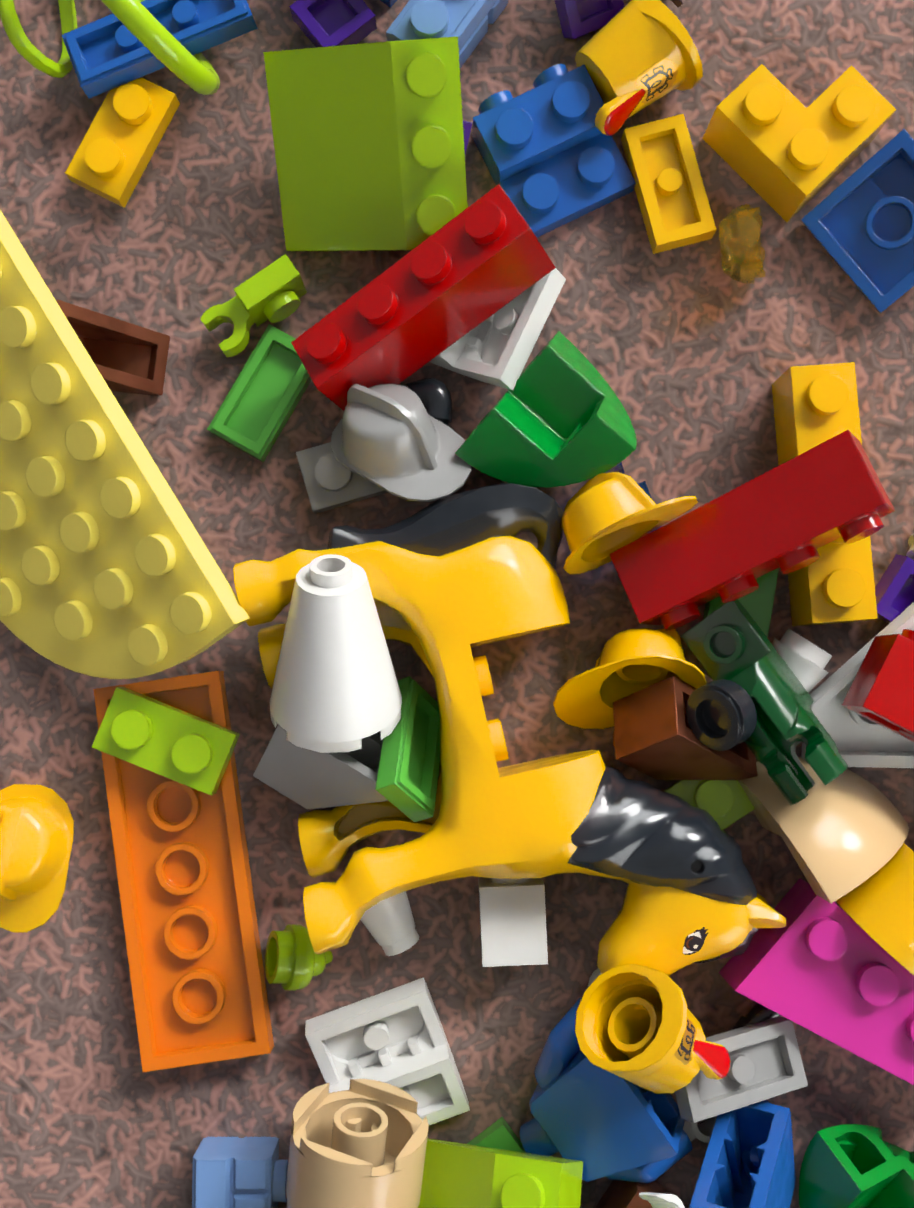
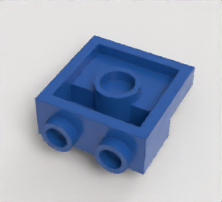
[472,64,636,237]
[801,129,914,314]

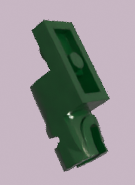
[681,599,848,805]

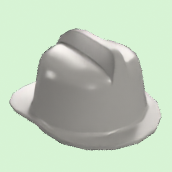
[330,384,471,502]

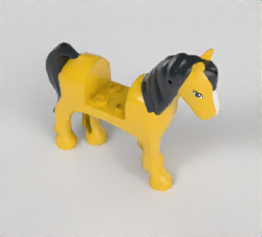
[233,482,786,976]

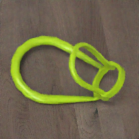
[0,0,220,95]

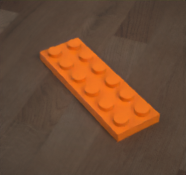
[93,671,274,1072]

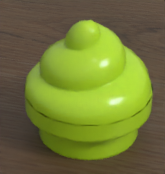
[265,924,333,991]

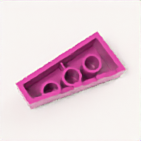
[719,878,914,1085]

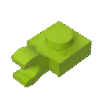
[200,254,307,357]

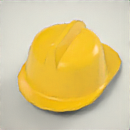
[562,472,698,574]
[553,628,706,729]
[0,784,74,933]

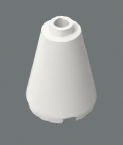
[270,554,402,753]

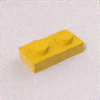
[65,77,180,208]
[621,114,716,254]

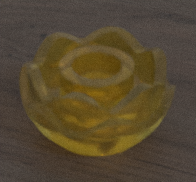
[719,204,766,284]

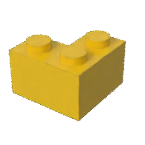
[702,64,896,222]

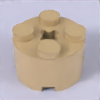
[286,1079,429,1208]

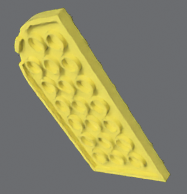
[0,210,250,679]

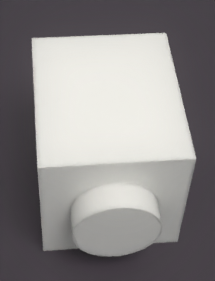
[478,877,548,967]

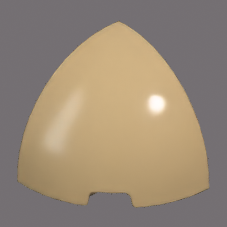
[738,757,909,904]

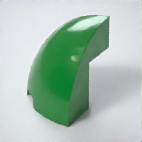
[455,331,637,487]
[799,1124,914,1208]

